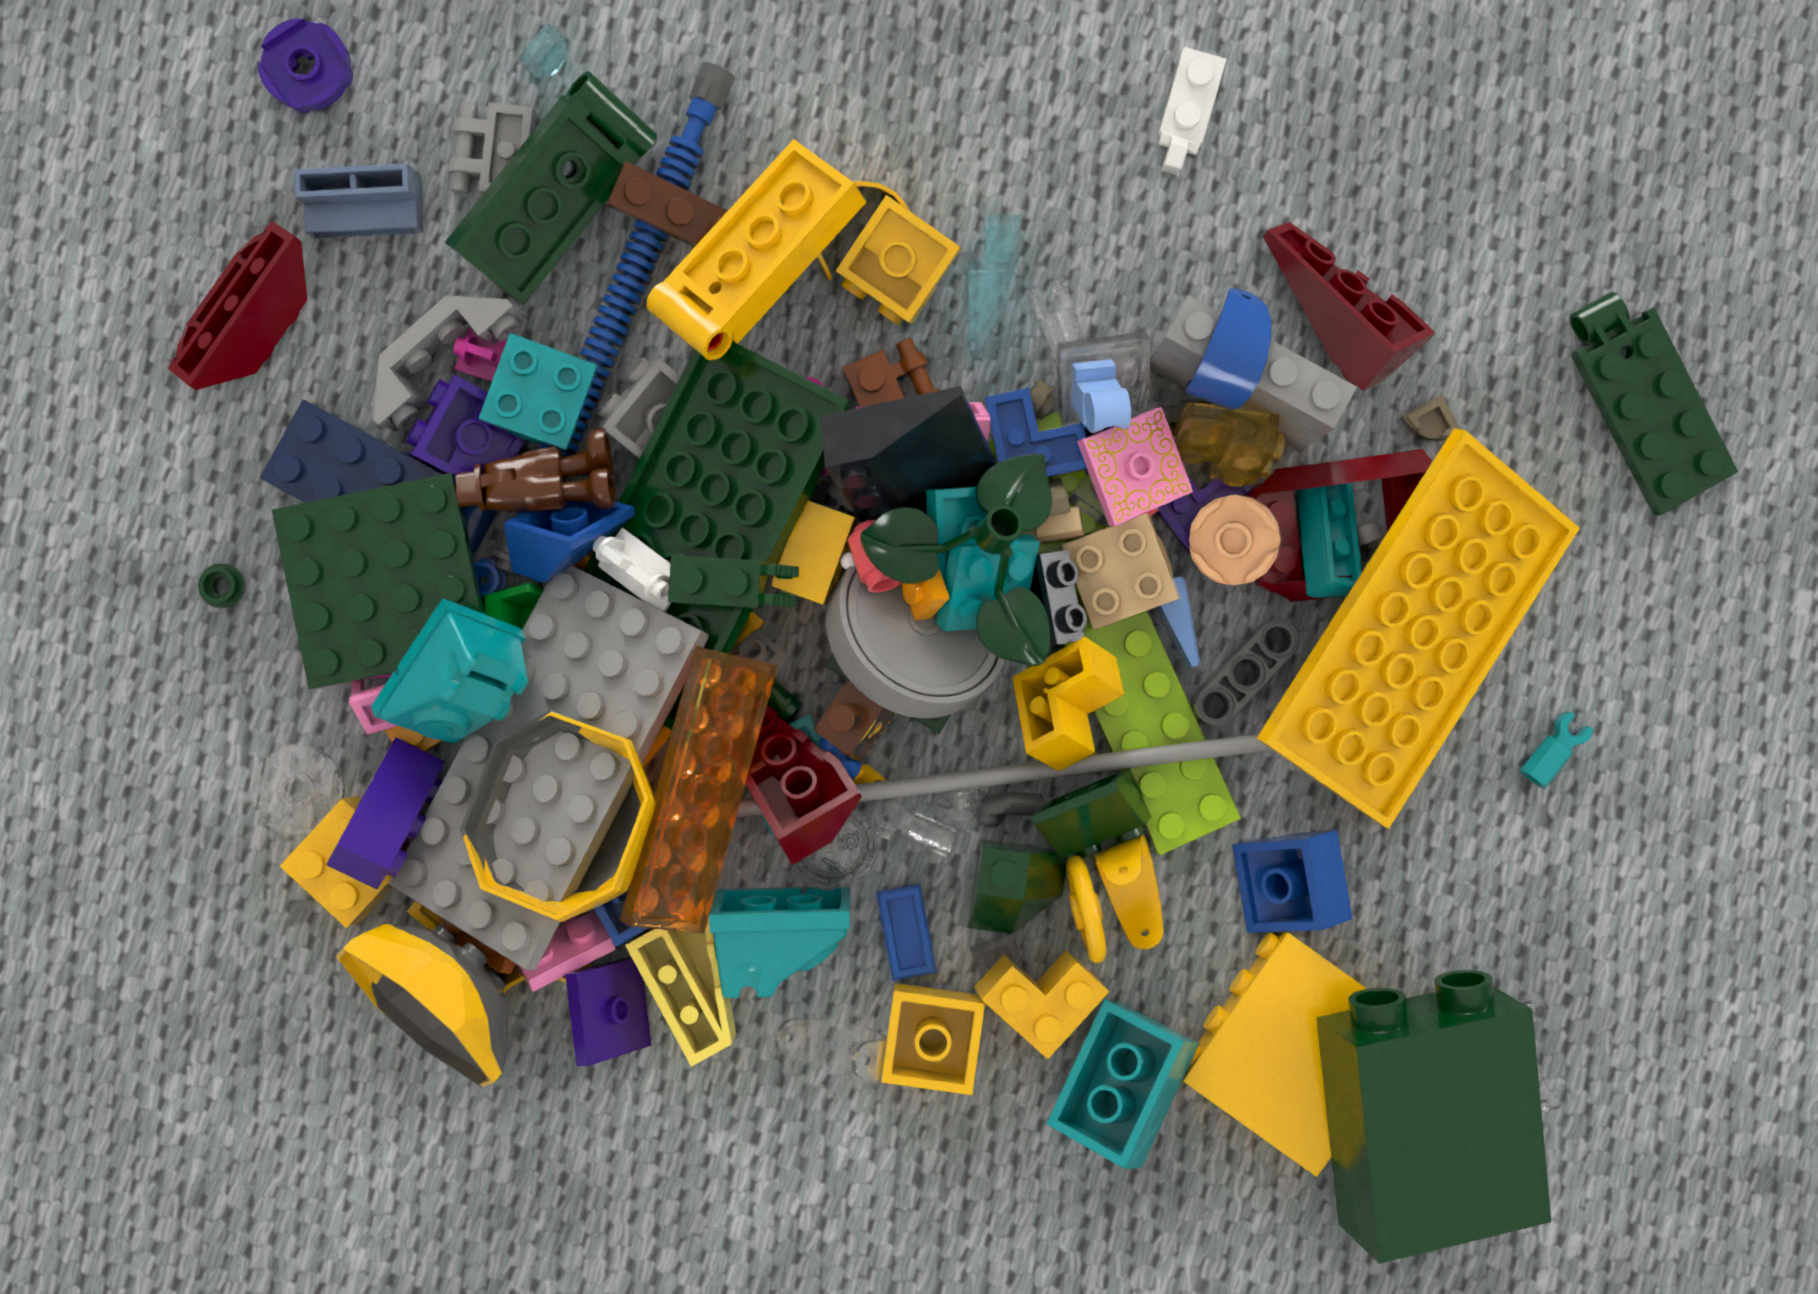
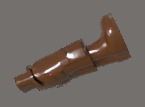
[456,428,616,513]

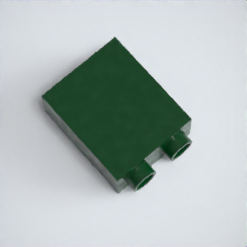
[1316,970,1551,1264]

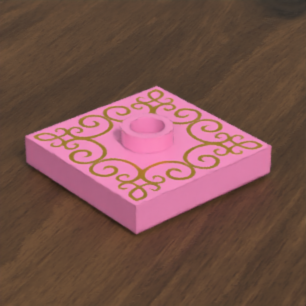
[1077,407,1193,526]

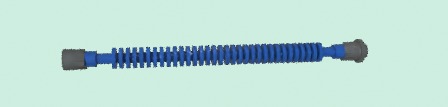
[490,62,735,576]

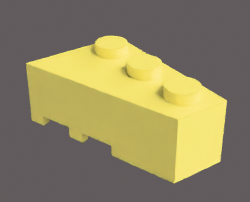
[625,895,736,1067]

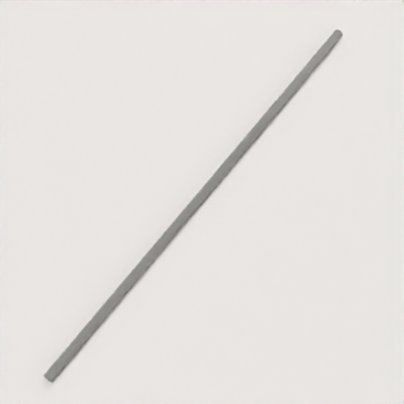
[648,734,1272,829]

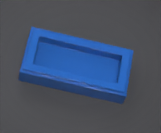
[876,883,937,981]

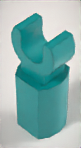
[1519,711,1594,789]

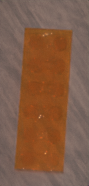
[620,646,778,934]

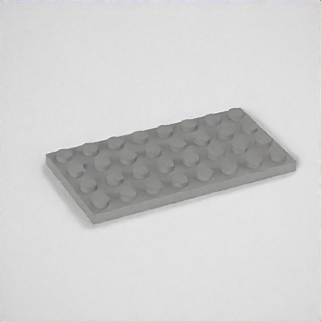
[389,566,710,971]

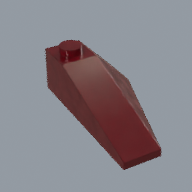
[1263,222,1435,391]
[702,699,862,865]

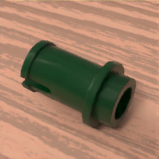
[759,679,803,723]

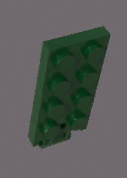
[1569,292,1738,515]

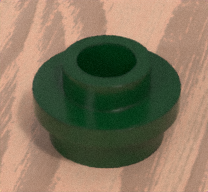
[198,563,245,608]

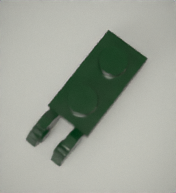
[668,555,799,609]

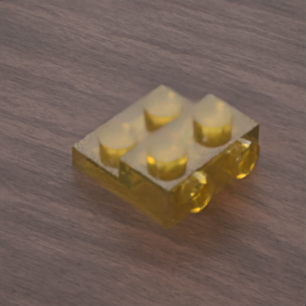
[1172,401,1285,487]

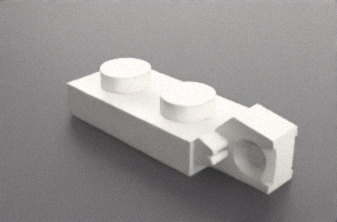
[1158,47,1226,176]

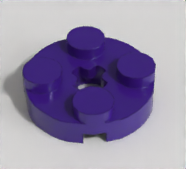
[258,19,353,113]

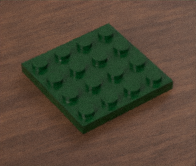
[272,473,484,689]

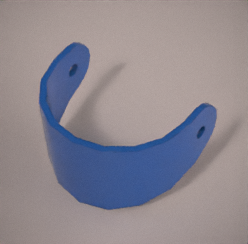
[1185,288,1271,410]

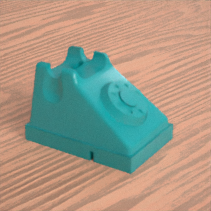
[371,598,528,744]
[709,886,851,998]

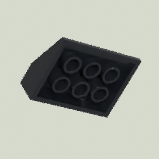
[820,386,997,523]

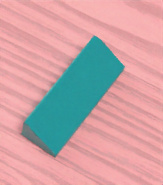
[1296,483,1362,598]

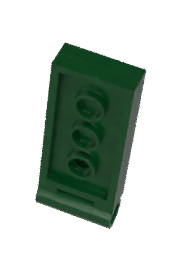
[444,71,657,305]

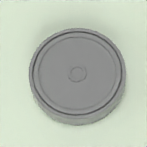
[826,566,1005,718]

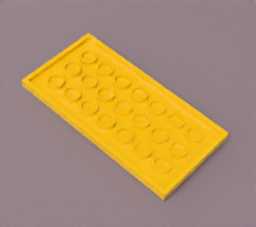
[1256,428,1580,829]

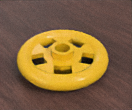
[1066,856,1107,963]

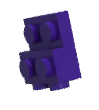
[405,375,525,474]

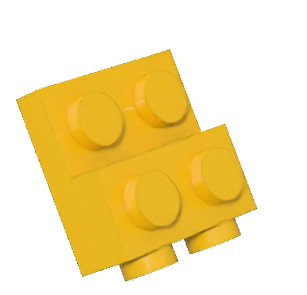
[836,195,962,326]

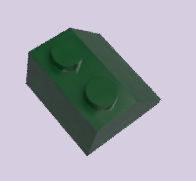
[1031,768,1151,859]

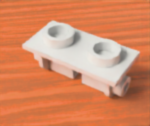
[593,528,671,612]

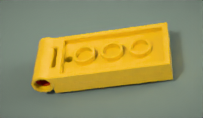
[646,139,867,360]

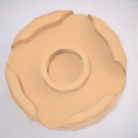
[1189,494,1281,585]

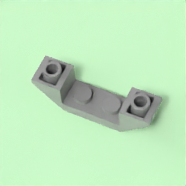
[373,295,528,432]

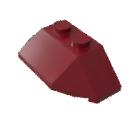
[168,221,308,390]

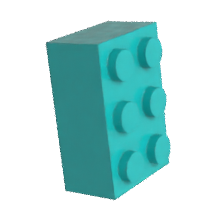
[1046,999,1199,1169]

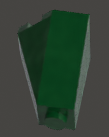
[967,839,1068,934]

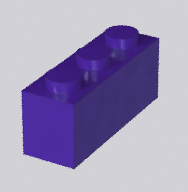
[326,737,445,889]

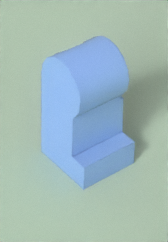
[1071,359,1131,433]

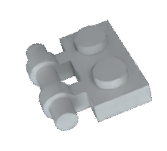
[448,101,536,195]

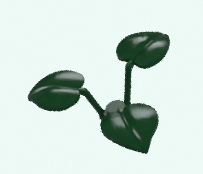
[860,454,1052,666]

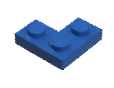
[985,388,1088,478]

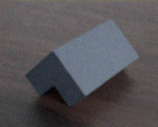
[294,163,424,239]

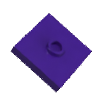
[565,957,652,1066]

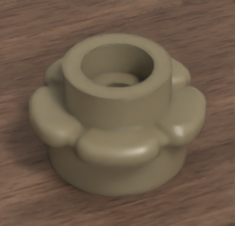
[1030,379,1058,420]

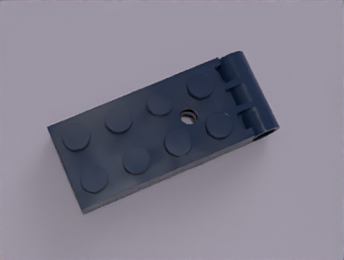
[260,399,498,557]

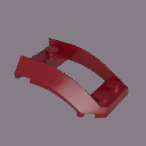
[1245,449,1433,602]

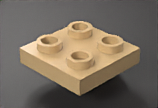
[1062,512,1181,630]

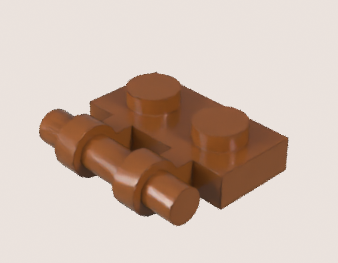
[842,337,940,407]

